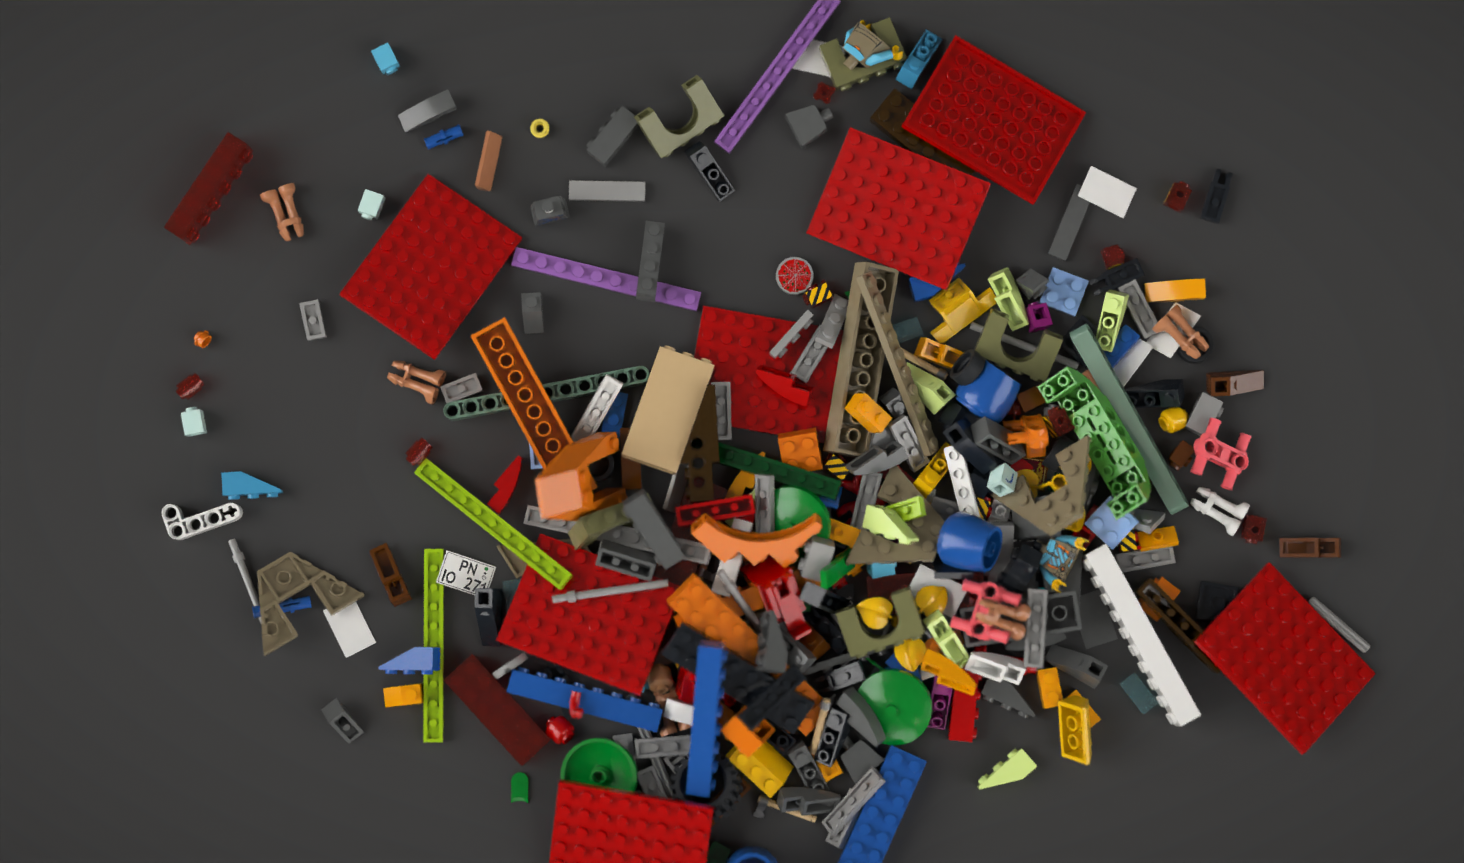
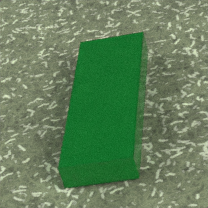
[820,548,855,589]

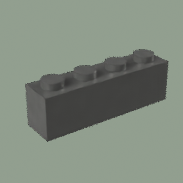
[636,221,665,302]
[622,489,685,570]

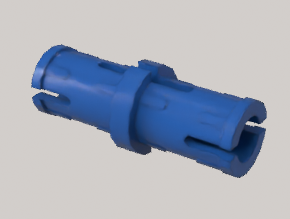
[424,124,464,150]

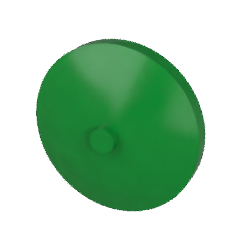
[774,485,831,561]
[858,669,932,746]
[561,737,638,792]

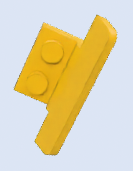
[929,278,996,343]

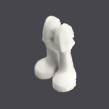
[1190,487,1250,536]

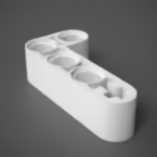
[162,503,243,540]

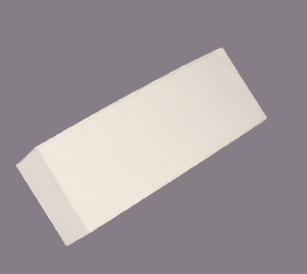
[964,652,1026,685]

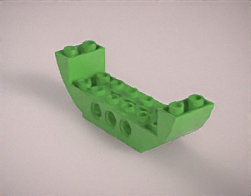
[1038,367,1150,520]

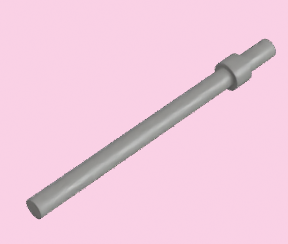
[969,322,1079,369]
[228,538,261,623]
[717,569,762,632]
[552,579,669,603]

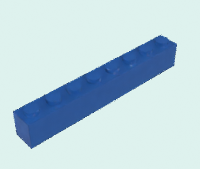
[686,640,728,797]
[507,667,664,732]

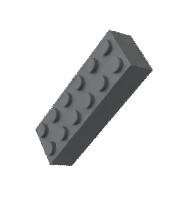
[959,591,1082,648]

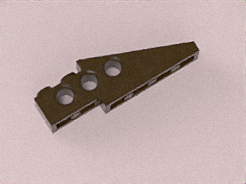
[680,384,719,504]
[1136,578,1221,674]

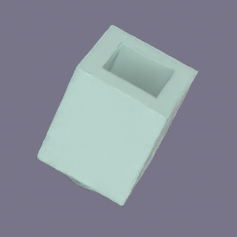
[358,189,385,221]
[181,407,207,437]
[987,463,1018,497]

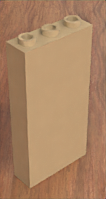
[621,345,715,476]

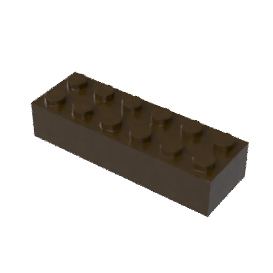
[870,88,975,176]

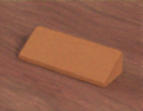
[475,130,502,191]

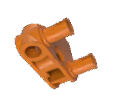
[1002,414,1048,458]

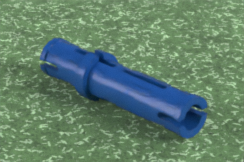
[252,596,312,618]

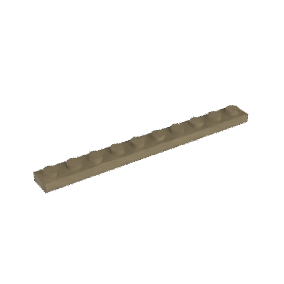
[856,271,939,457]

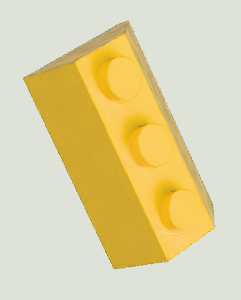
[1058,695,1092,765]
[726,741,794,798]

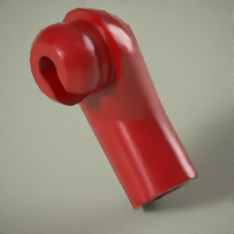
[569,691,584,719]

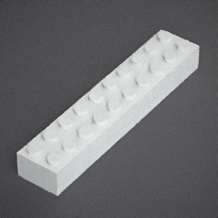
[1082,544,1201,727]

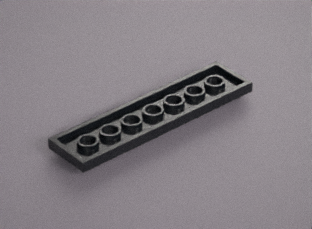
[661,621,815,734]

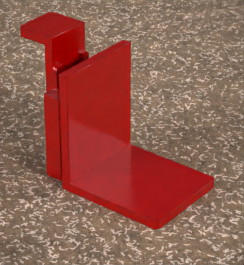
[740,554,812,640]

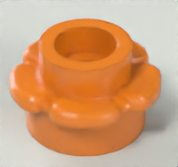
[194,330,212,348]

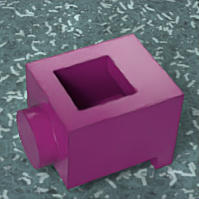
[1026,302,1053,333]

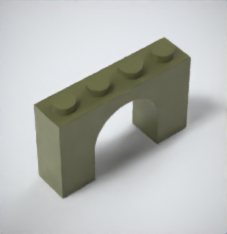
[819,17,907,91]
[634,75,724,158]
[974,308,1063,382]
[568,493,652,550]
[836,586,925,658]

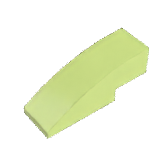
[988,267,1029,331]
[922,610,970,668]

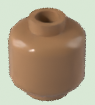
[647,664,674,694]

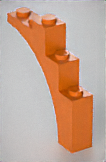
[691,513,822,568]

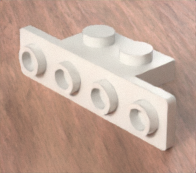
[944,446,980,517]

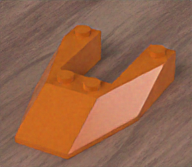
[535,432,628,522]

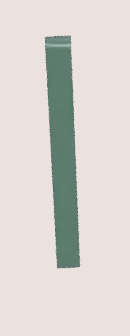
[1069,324,1189,515]
[443,366,650,421]

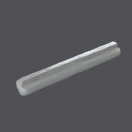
[1308,597,1371,653]

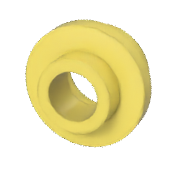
[530,119,549,138]

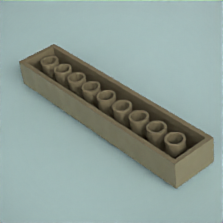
[823,262,899,458]

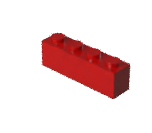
[675,494,755,528]
[948,667,982,742]

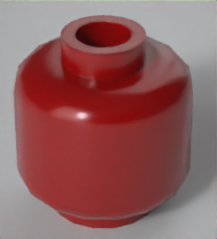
[546,716,574,744]

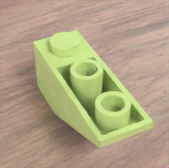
[1096,290,1129,352]
[907,362,956,415]
[862,505,919,544]
[977,748,1037,789]

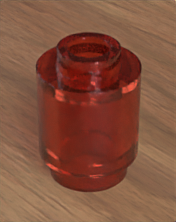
[176,373,205,400]
[405,437,433,466]

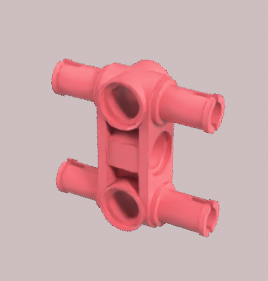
[1190,418,1252,491]
[950,579,1021,644]

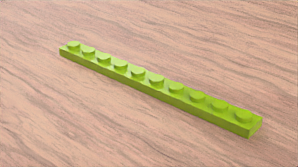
[414,458,573,591]
[423,549,444,742]

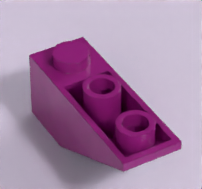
[927,675,953,730]

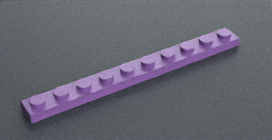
[714,0,841,154]
[512,247,701,312]

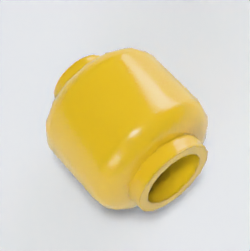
[1158,407,1188,433]

